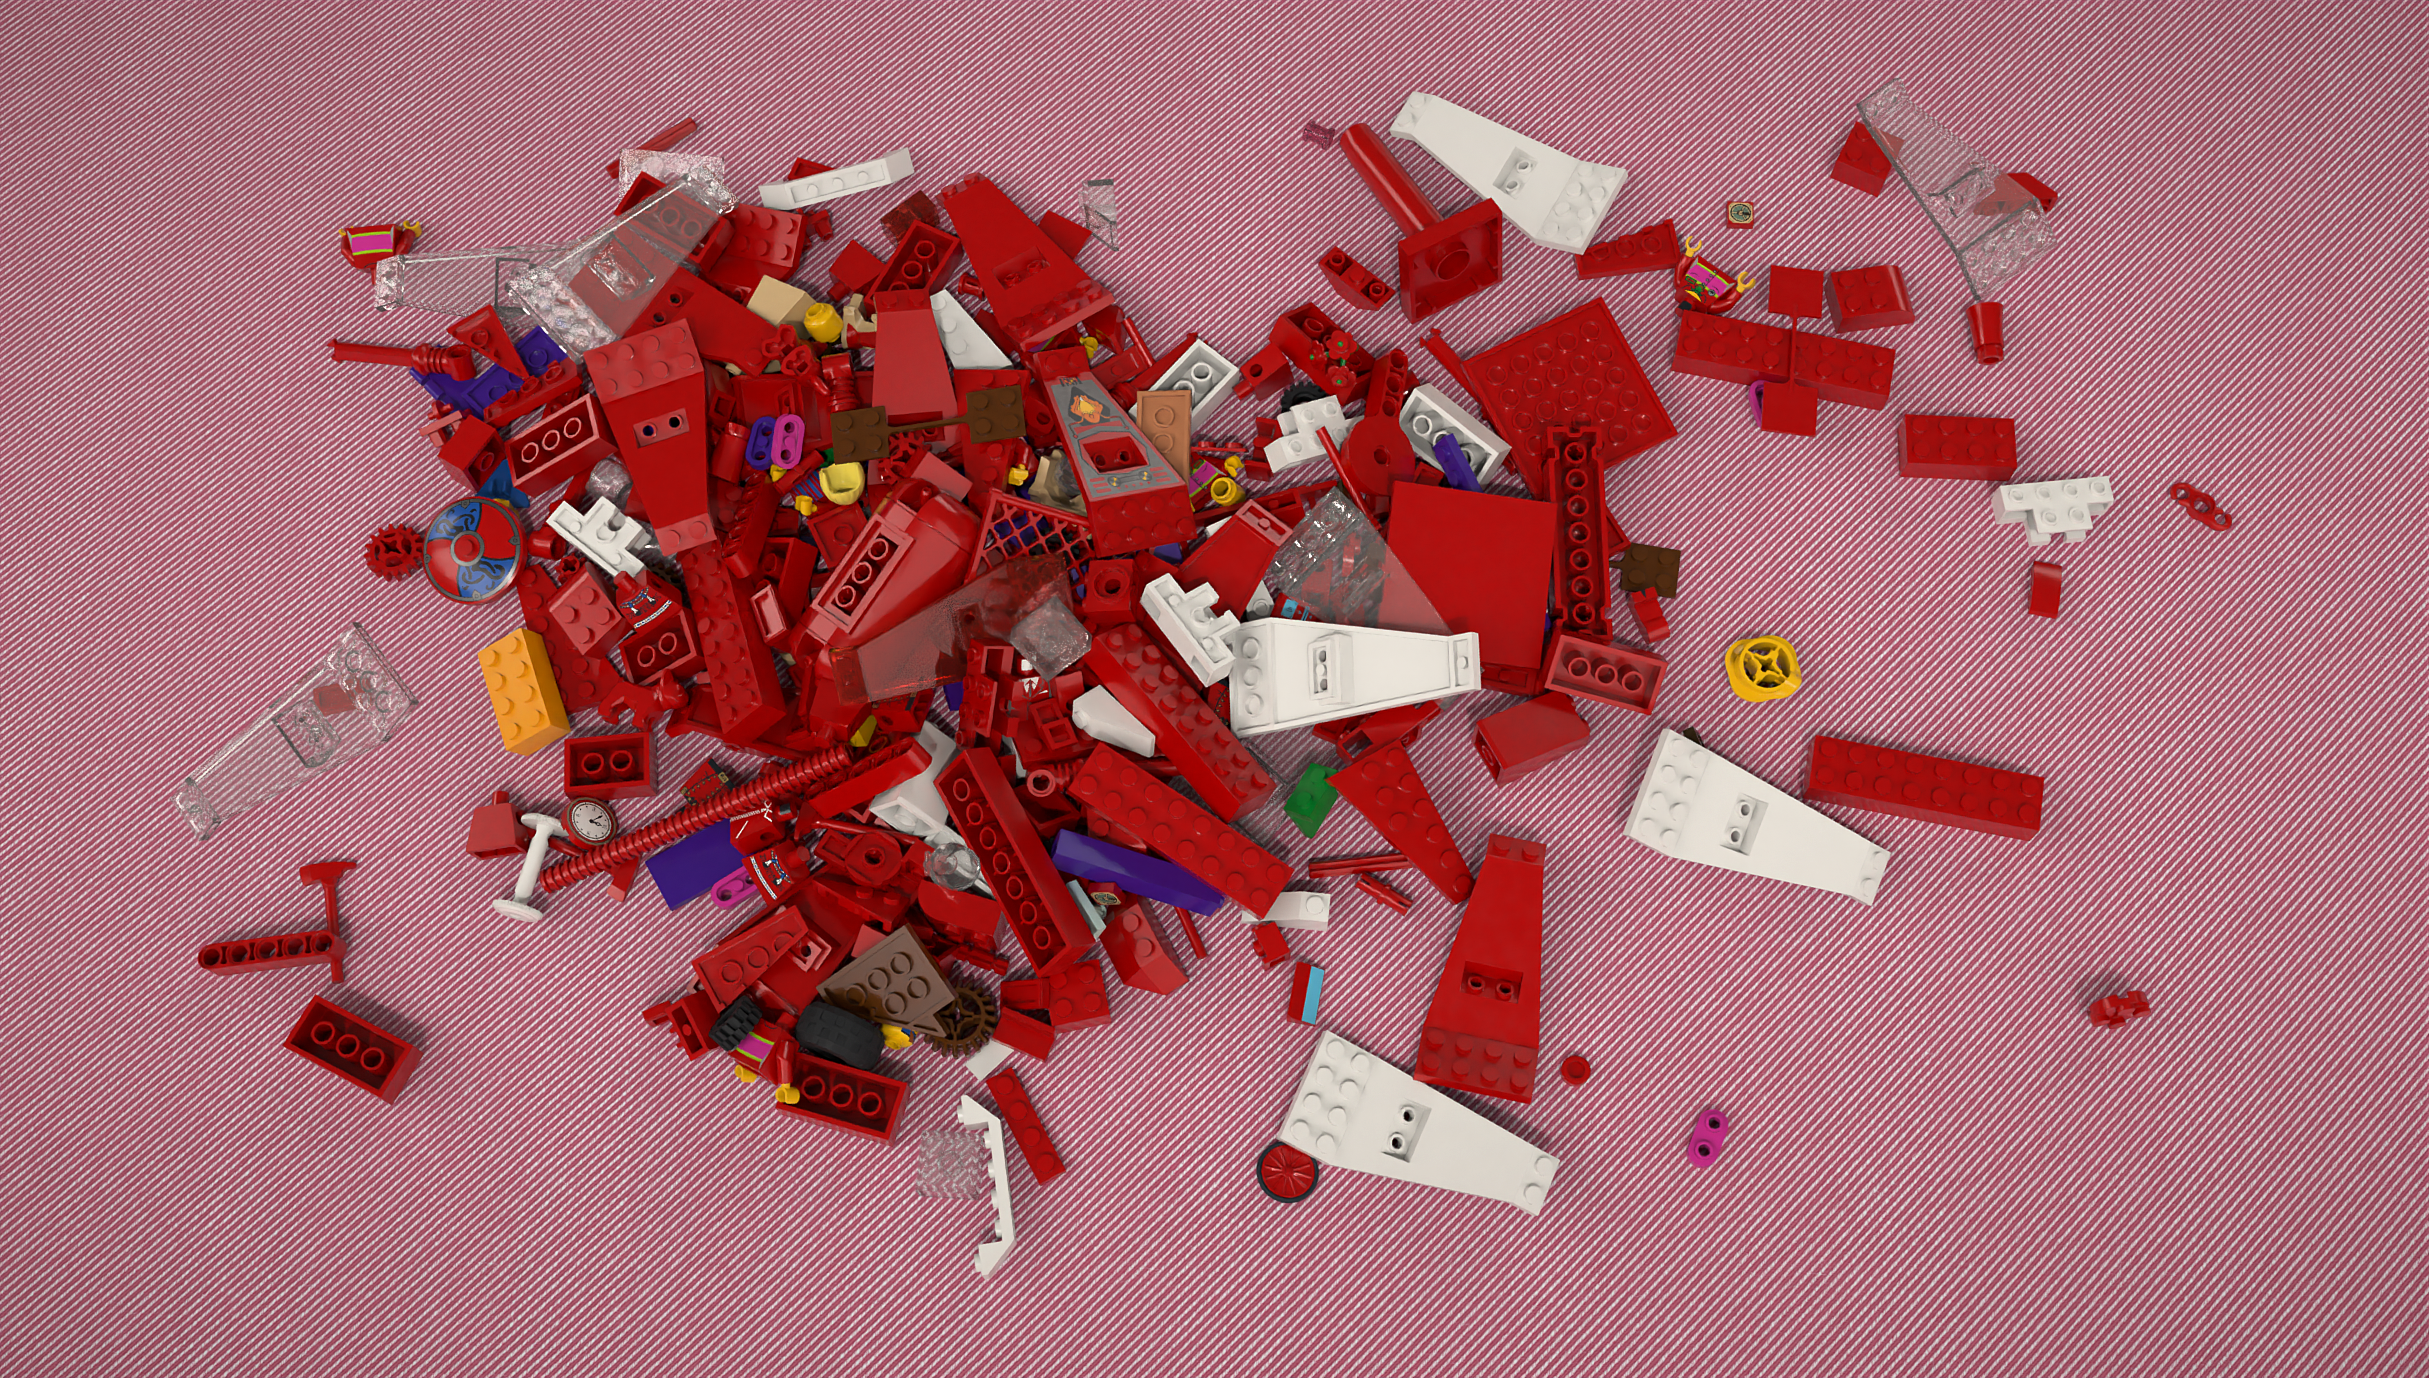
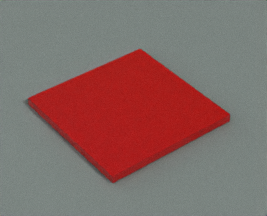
[1460,296,1679,502]
[1376,481,1558,670]

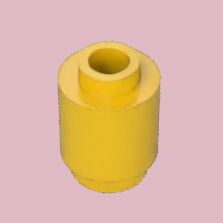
[1211,477,1246,507]

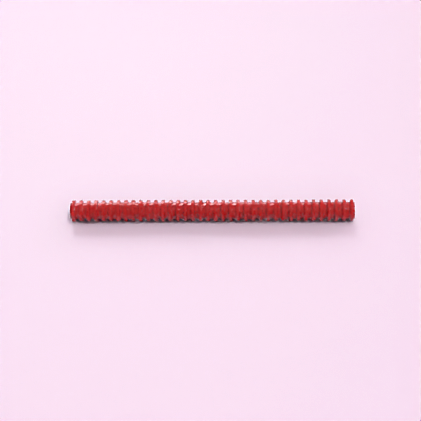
[539,742,854,894]

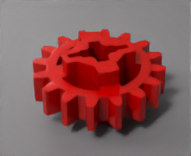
[877,432,937,488]
[364,523,423,582]

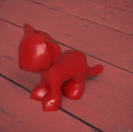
[762,324,831,397]

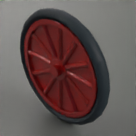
[1256,1141,1319,1203]

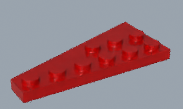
[953,369,1032,519]
[516,564,620,716]
[1324,739,1476,905]

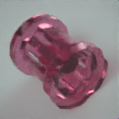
[1302,119,1335,150]

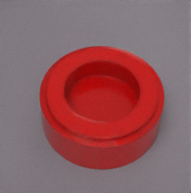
[1560,1055,1591,1087]

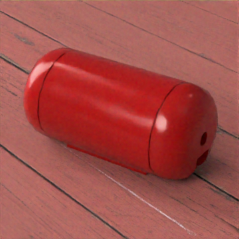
[789,477,987,698]

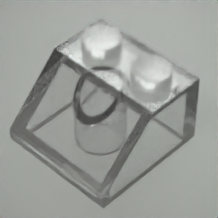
[1078,179,1119,252]

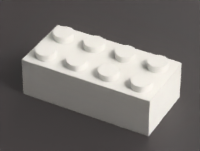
[1128,339,1239,434]
[1399,383,1512,490]

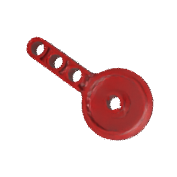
[1340,349,1415,497]

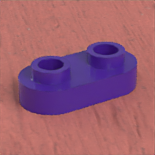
[745,417,776,470]

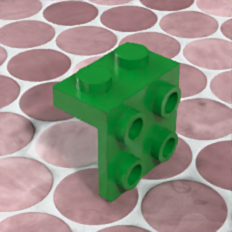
[1283,762,1339,839]

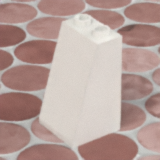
[868,720,962,838]

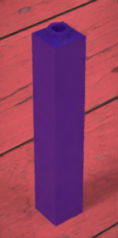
[1050,829,1225,917]

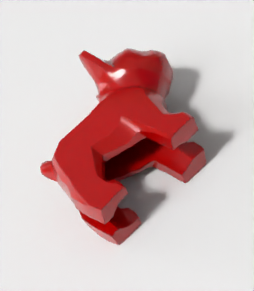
[597,668,689,737]

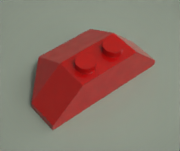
[1099,890,1190,996]

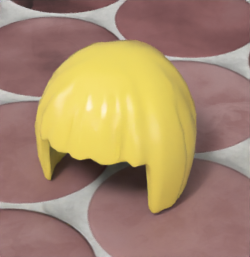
[819,462,865,505]

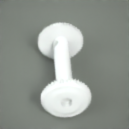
[492,813,569,922]

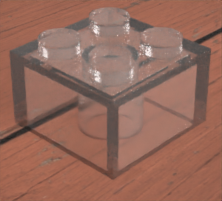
[1010,595,1092,682]
[915,1130,985,1200]

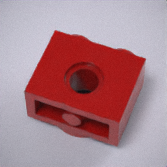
[1082,559,1140,624]

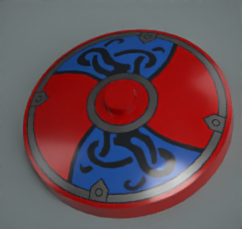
[422,496,528,606]

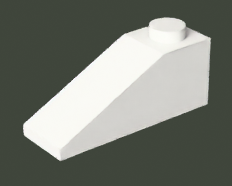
[1072,685,1155,757]
[1241,891,1331,931]

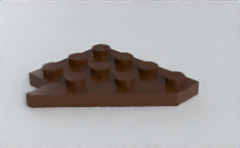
[816,923,959,1038]

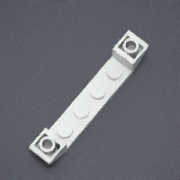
[758,147,915,210]
[957,1095,1017,1280]

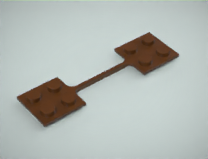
[830,385,1027,465]
[1609,542,1681,599]

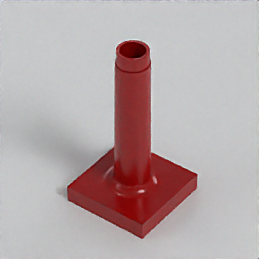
[1339,123,1503,324]

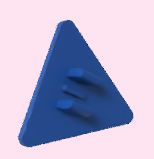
[475,459,530,508]

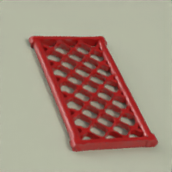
[963,486,1156,617]

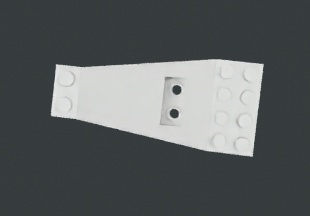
[1389,91,1628,255]
[1228,617,1481,739]
[1623,728,1891,906]
[1276,1030,1560,1216]

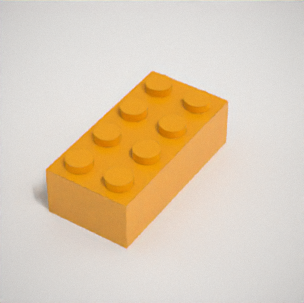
[477,628,571,756]

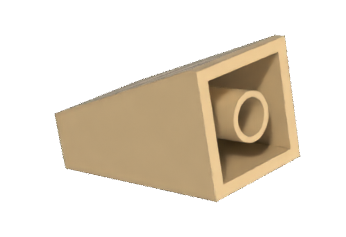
[724,275,817,375]

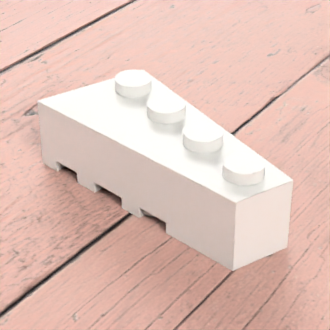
[930,289,1015,370]

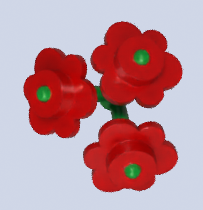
[1309,330,1359,388]

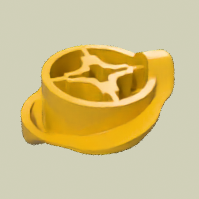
[1724,635,1802,703]

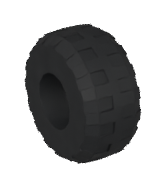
[794,1001,885,1071]

